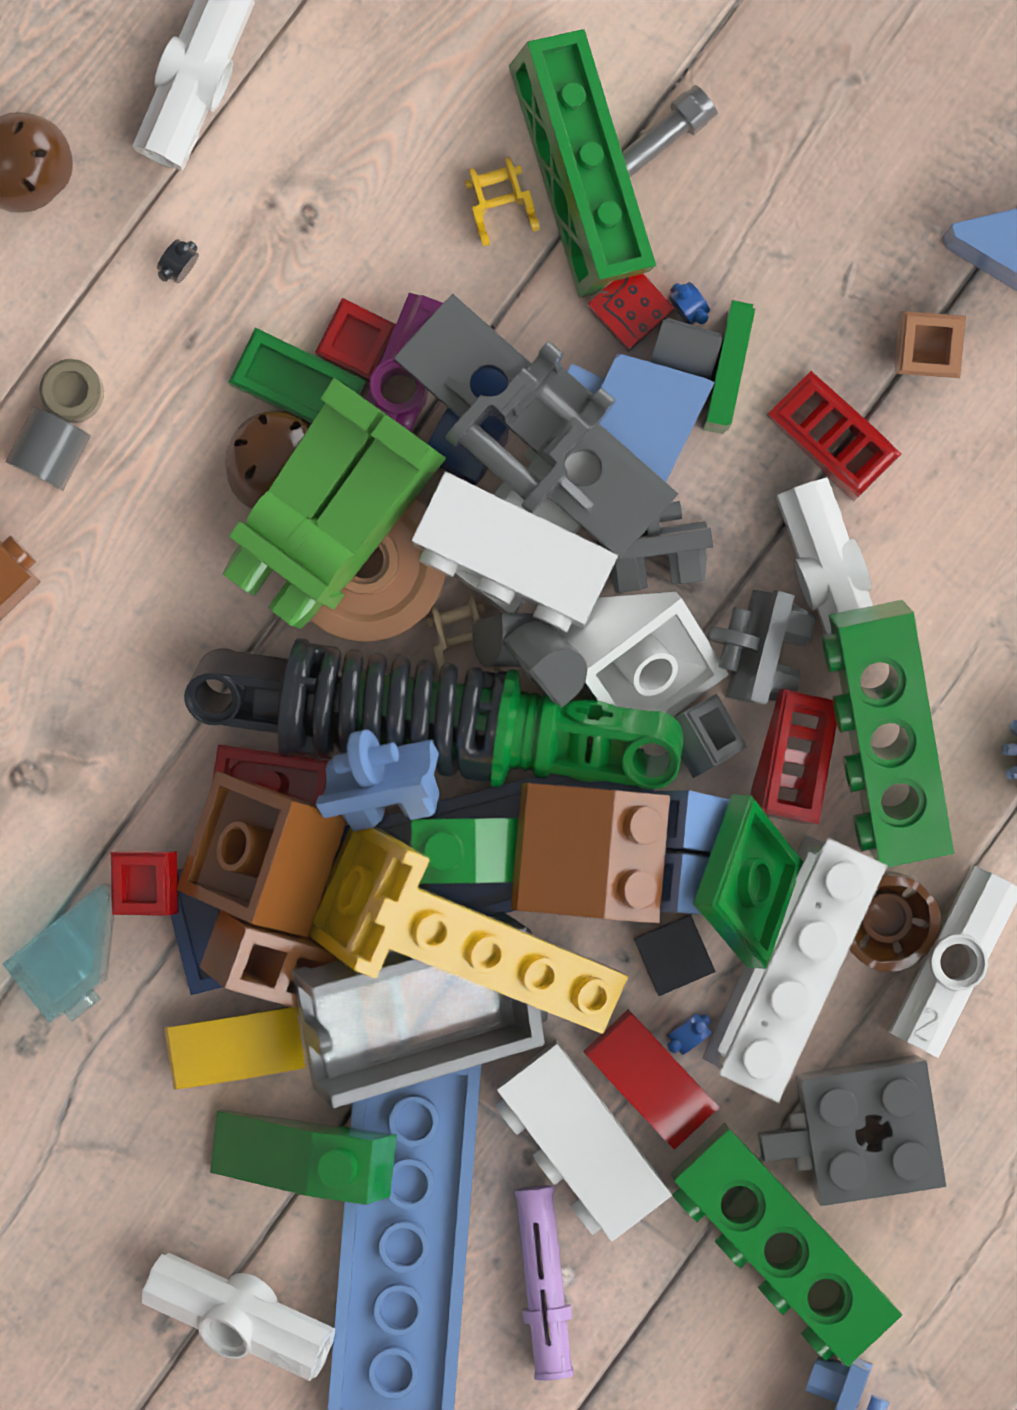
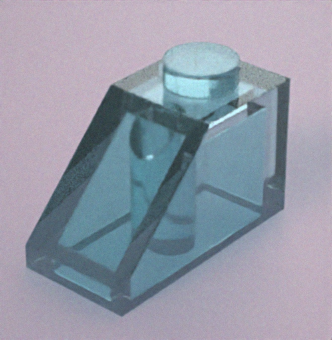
[3,883,114,1023]

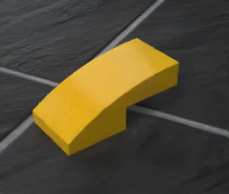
[164,1006,306,1090]

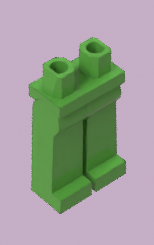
[222,378,446,629]

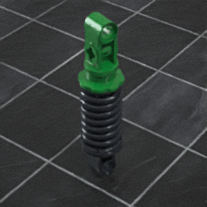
[184,638,684,789]

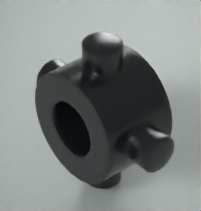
[157,239,199,284]

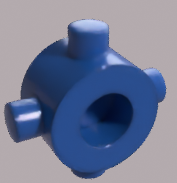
[669,281,710,325]
[667,1012,712,1055]

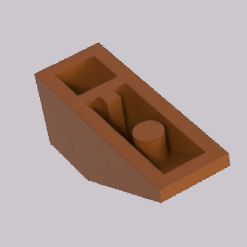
[200,910,413,1034]

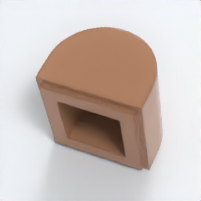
[895,311,966,378]

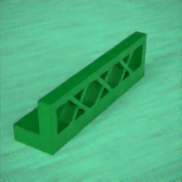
[509,29,657,298]

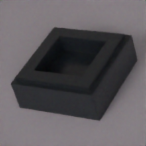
[633,914,716,996]

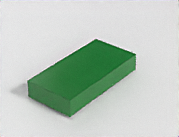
[703,300,756,434]
[228,327,367,425]

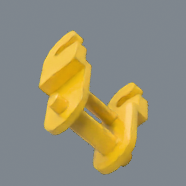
[464,157,540,247]

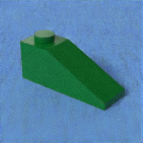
[411,818,519,884]
[210,1110,397,1205]

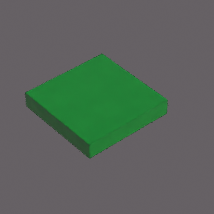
[693,794,803,969]

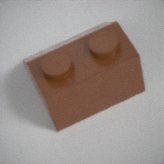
[176,771,346,937]
[511,783,670,923]

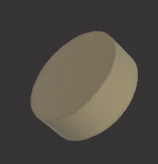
[39,359,104,423]

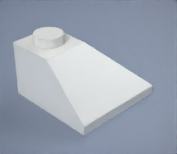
[558,592,729,716]

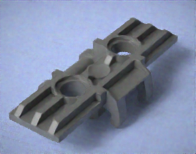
[394,293,678,560]

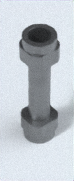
[622,85,718,177]

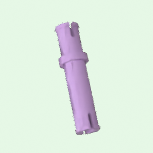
[514,1185,574,1381]

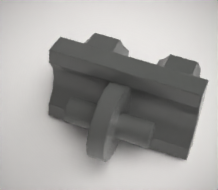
[596,501,713,593]
[707,590,816,705]

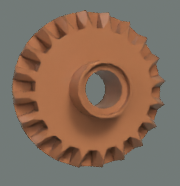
[310,497,445,642]

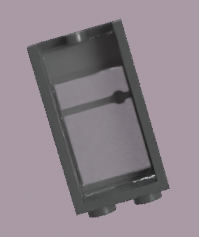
[292,911,548,1108]

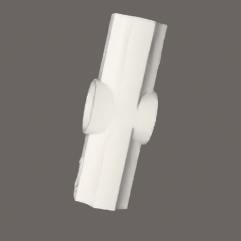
[132,0,255,171]
[776,477,873,635]
[888,865,1017,1058]
[142,1252,335,1381]

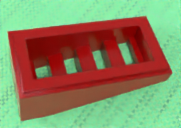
[767,371,902,502]
[750,689,837,824]

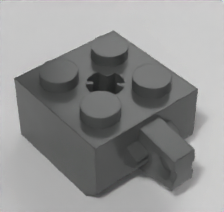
[758,1055,947,1206]

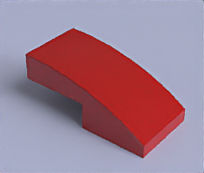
[583,1009,720,1150]

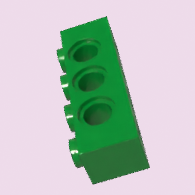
[822,600,954,868]
[670,1123,903,1368]

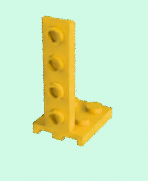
[308,826,629,1034]

